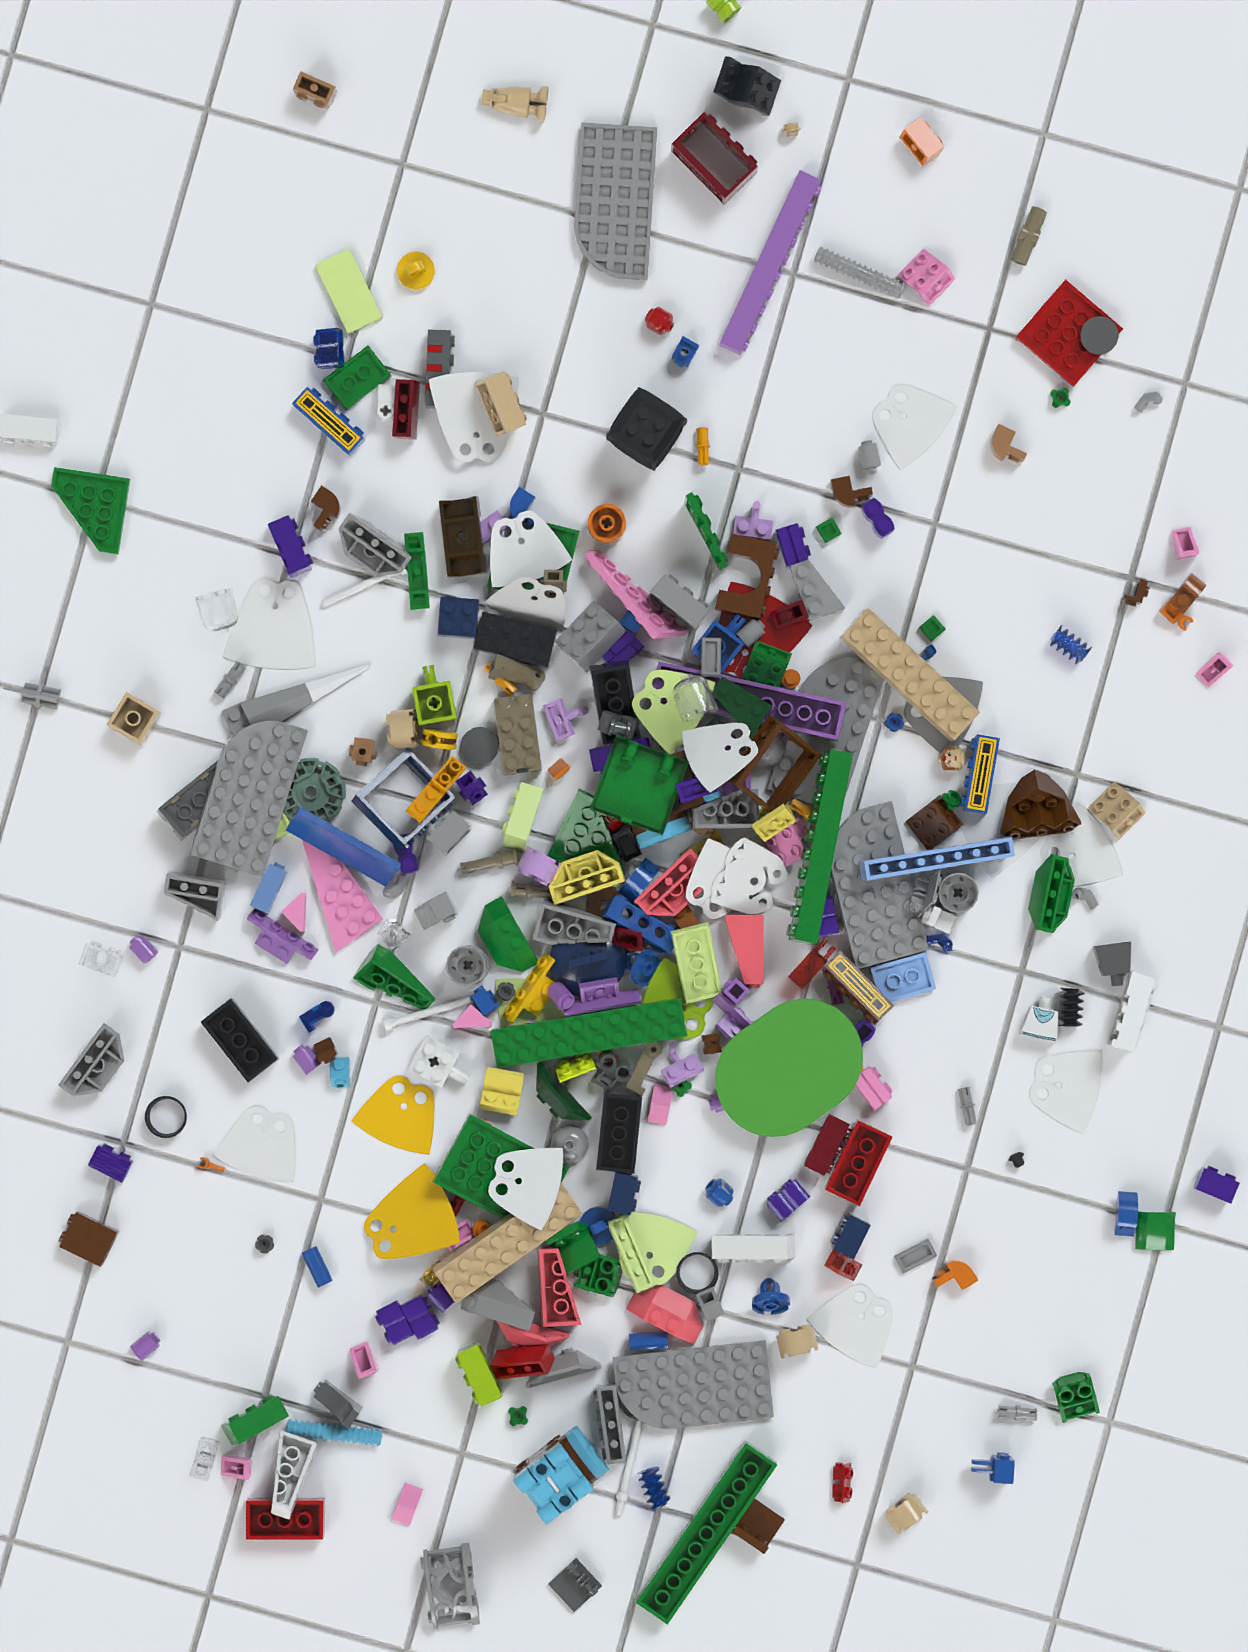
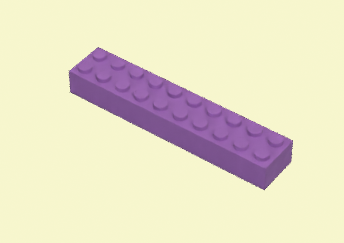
[653,661,847,742]

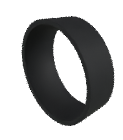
[145,1096,187,1138]
[676,1252,719,1294]

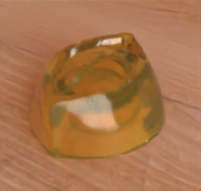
[419,1260,441,1287]

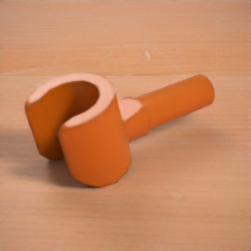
[197,1157,225,1172]

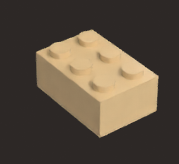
[475,371,527,436]

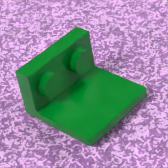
[742,640,792,687]
[546,1221,600,1274]

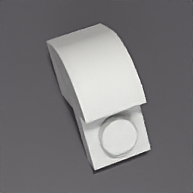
[921,906,957,935]

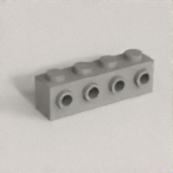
[593,1383,627,1465]

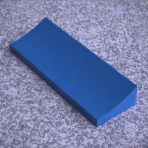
[286,807,401,887]

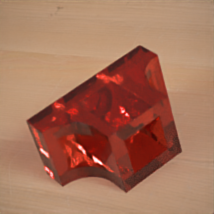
[824,1250,863,1281]

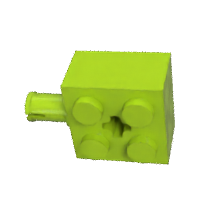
[412,665,458,726]

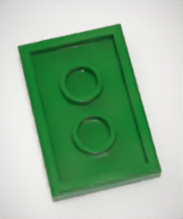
[323,345,391,410]

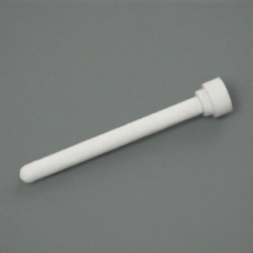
[321,567,408,607]
[382,997,473,1033]

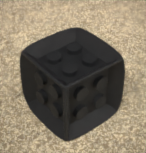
[606,387,687,471]

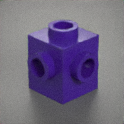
[456,770,488,805]

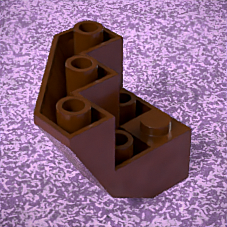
[1000,769,1081,840]

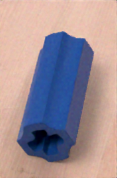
[302,1246,333,1288]
[629,1332,668,1351]

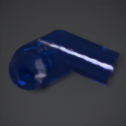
[926,934,953,953]

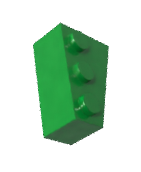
[221,1395,289,1446]

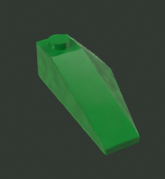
[353,944,436,1010]

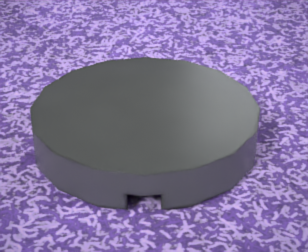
[1080,316,1119,355]
[461,727,499,765]

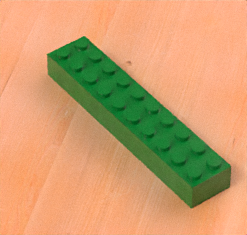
[786,749,853,945]
[490,997,688,1068]
[636,1440,778,1625]

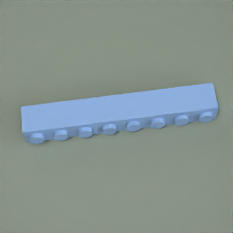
[859,837,1015,880]

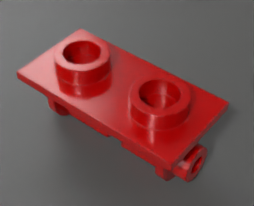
[832,1462,853,1503]

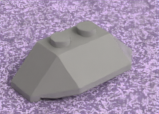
[338,513,412,577]
[58,1023,125,1096]
[526,1347,602,1388]

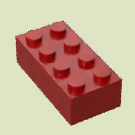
[824,1119,893,1206]
[246,1498,325,1540]

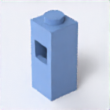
[250,862,288,914]

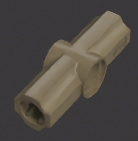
[1011,206,1047,266]

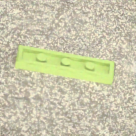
[607,1215,655,1293]

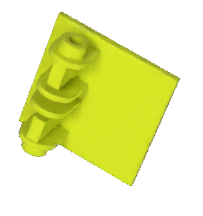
[554,1053,596,1082]

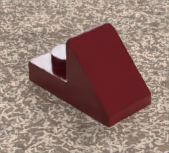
[770,599,809,630]

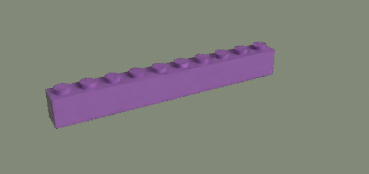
[719,170,822,355]

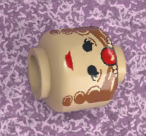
[938,746,967,771]

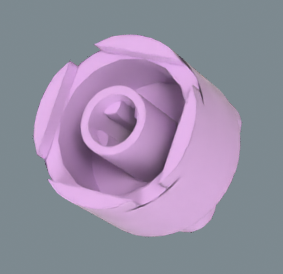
[517,846,561,886]

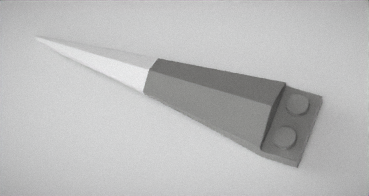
[222,665,370,735]

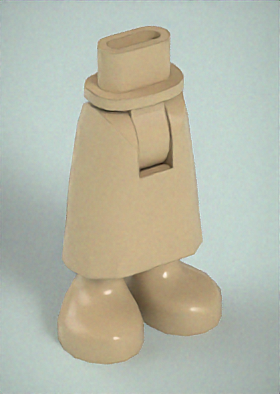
[481,86,549,122]

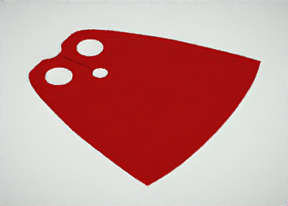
[719,582,812,679]

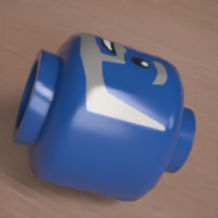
[705,1178,734,1207]

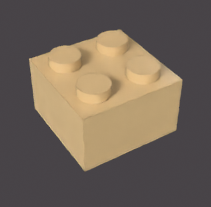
[107,692,161,745]

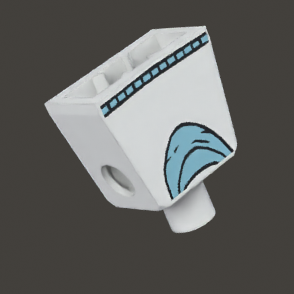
[1019,996,1058,1043]

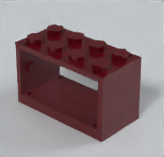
[671,112,758,205]

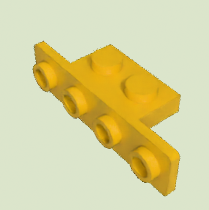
[502,953,555,1023]

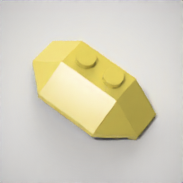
[549,850,625,905]

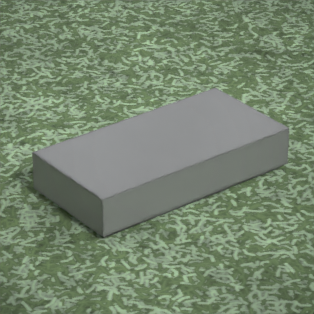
[701,638,721,677]
[894,1238,937,1273]

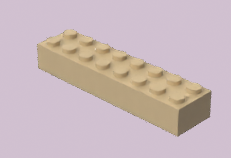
[839,608,980,742]
[431,1182,583,1304]

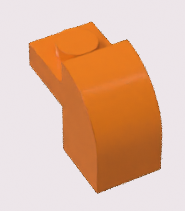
[932,1260,978,1290]

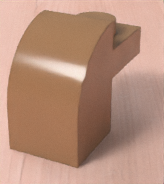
[991,424,1027,463]

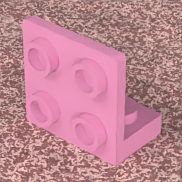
[898,249,955,306]
[764,817,807,867]

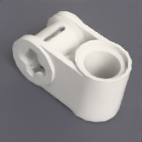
[377,384,395,422]

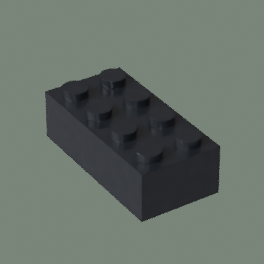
[473,611,557,669]
[589,660,641,745]
[201,998,280,1083]
[596,1092,642,1174]

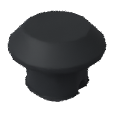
[1008,1152,1025,1168]

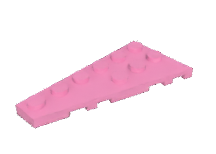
[584,550,689,639]
[302,840,383,952]

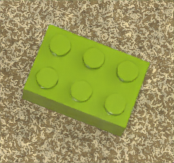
[455,1341,503,1407]

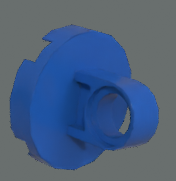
[626,949,661,987]
[580,1206,615,1245]
[752,1278,790,1315]

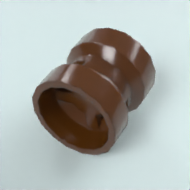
[701,1033,722,1055]

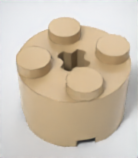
[386,709,420,749]
[776,1324,819,1359]
[885,1493,929,1536]

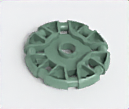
[283,758,346,821]

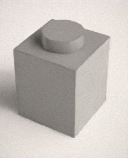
[695,1287,725,1322]

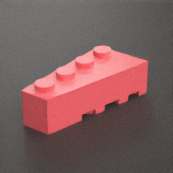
[537,1247,582,1327]

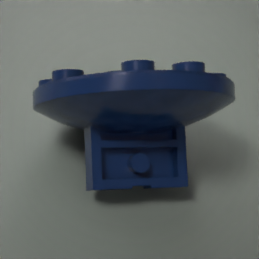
[550,941,626,997]

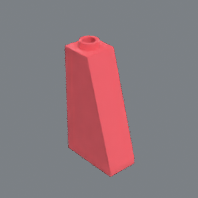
[725,915,764,988]

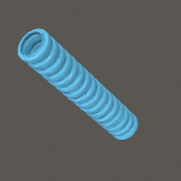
[286,1419,382,1446]

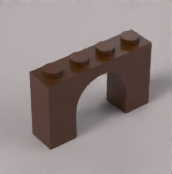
[715,534,779,620]

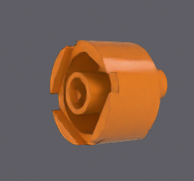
[588,504,626,544]

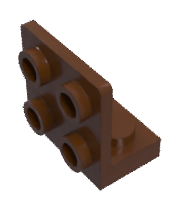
[906,795,964,850]
[732,1499,785,1554]

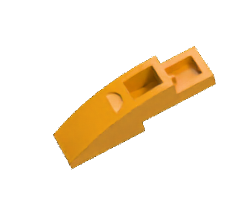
[406,756,467,823]

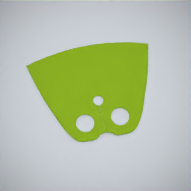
[642,957,713,1040]

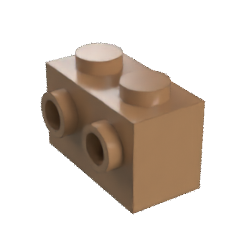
[293,71,337,109]

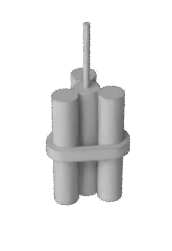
[3,682,61,710]

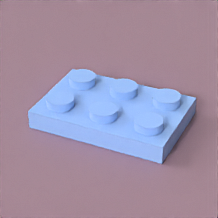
[870,952,936,1002]

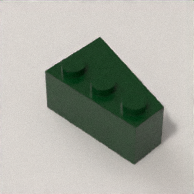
[712,676,773,739]

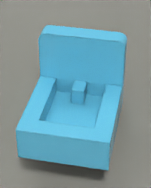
[330,1057,350,1089]

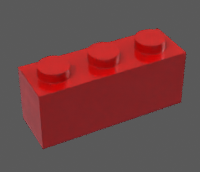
[490,1344,555,1380]

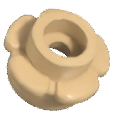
[782,122,801,136]

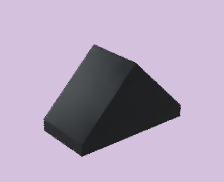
[612,827,642,863]

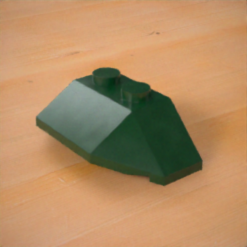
[536,1061,592,1120]

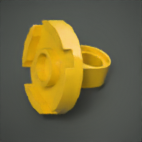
[397,251,435,290]

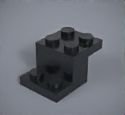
[713,56,781,116]

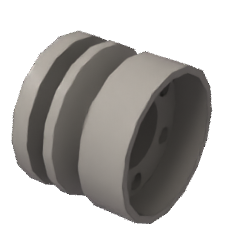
[938,873,979,913]
[446,945,490,986]

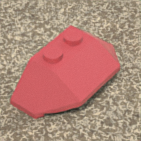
[634,848,703,916]
[626,1285,703,1344]
[497,1321,569,1348]

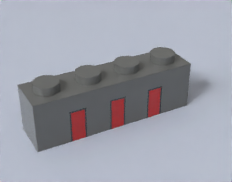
[425,329,455,409]

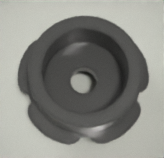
[497,982,516,1001]
[255,1235,274,1254]

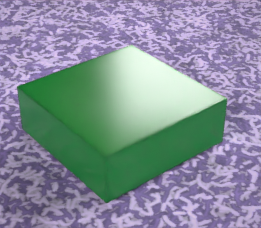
[816,517,842,543]
[919,615,946,642]

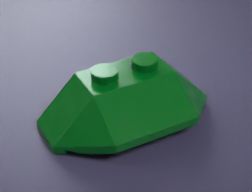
[1028,854,1075,933]
[478,896,538,972]

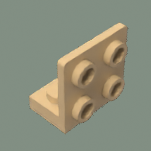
[1088,782,1146,839]

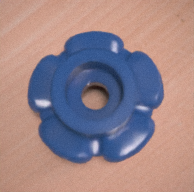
[885,713,904,732]

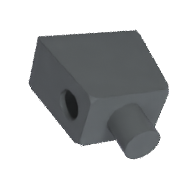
[1093,941,1131,986]

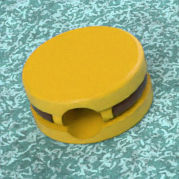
[421,728,458,750]

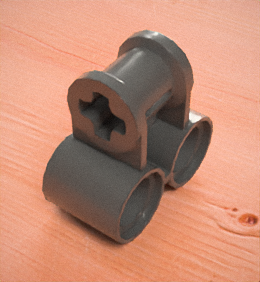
[597,710,638,739]
[591,1049,632,1093]

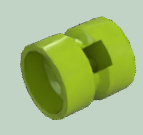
[706,0,742,24]

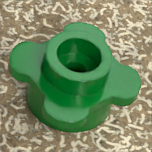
[1050,388,1071,408]
[942,790,961,810]
[670,1080,692,1097]
[508,1406,528,1426]

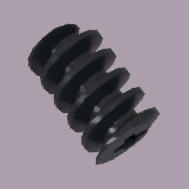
[1058,988,1085,1027]

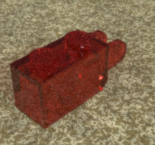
[787,938,837,990]

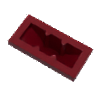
[612,926,643,951]

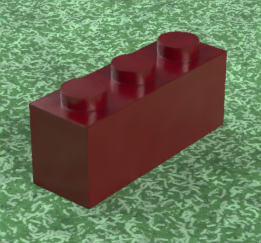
[392,379,420,440]
[803,1113,851,1176]

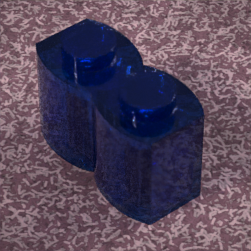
[313,328,344,370]

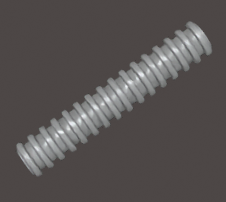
[814,246,905,299]

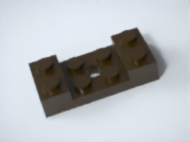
[439,496,487,578]

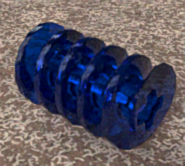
[1050,625,1092,665]
[637,1466,671,1510]

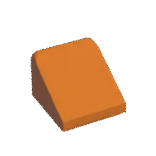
[548,758,570,780]

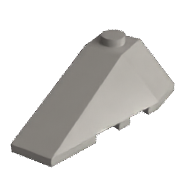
[692,789,759,829]
[532,899,616,945]
[460,1278,535,1331]

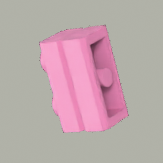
[855,1066,893,1111]

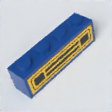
[292,387,365,456]
[960,734,1000,815]

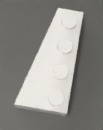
[1107,971,1156,1052]
[712,1234,795,1263]
[271,1430,317,1519]

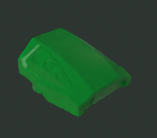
[1135,1211,1176,1250]
[573,1253,623,1297]
[1052,1372,1100,1423]

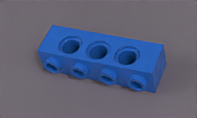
[601,895,677,955]

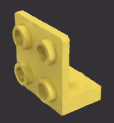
[752,804,796,842]
[479,1067,524,1116]

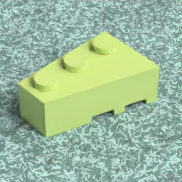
[501,782,543,853]

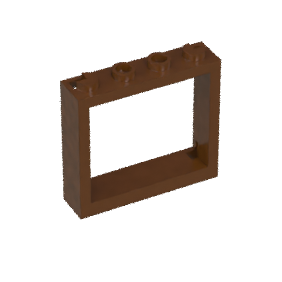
[728,715,821,813]

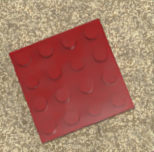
[1015,279,1123,387]

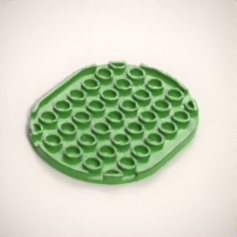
[715,999,863,1137]

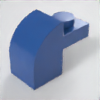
[510,486,535,528]
[618,857,660,903]
[1114,1191,1138,1237]

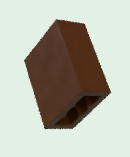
[58,1211,119,1267]

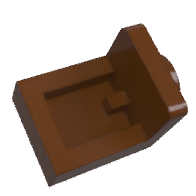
[1122,579,1150,607]
[313,1037,338,1064]

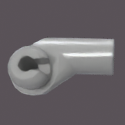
[1134,392,1163,413]
[383,875,407,899]
[1072,887,1099,909]

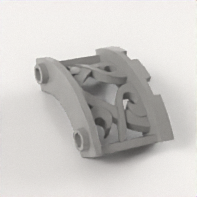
[420,1543,480,1630]

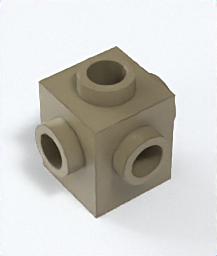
[540,570,567,598]

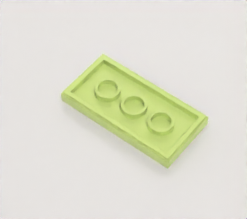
[315,249,382,334]
[670,922,723,1004]

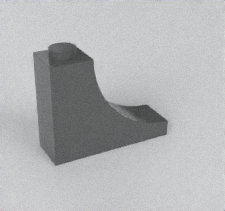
[313,1380,363,1429]

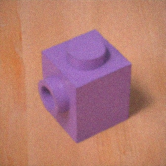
[722,977,750,1005]

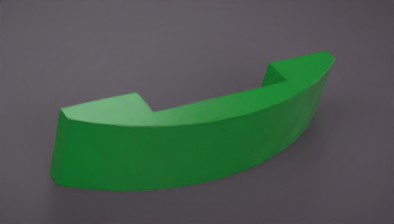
[404,532,430,610]

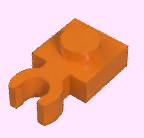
[1159,597,1194,631]

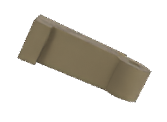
[488,654,546,690]
[625,1042,662,1096]

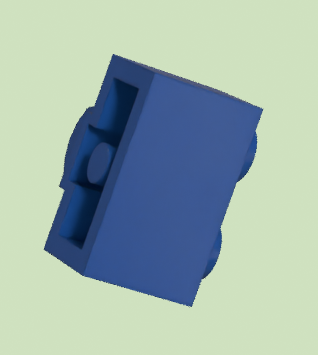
[971,1452,1015,1484]

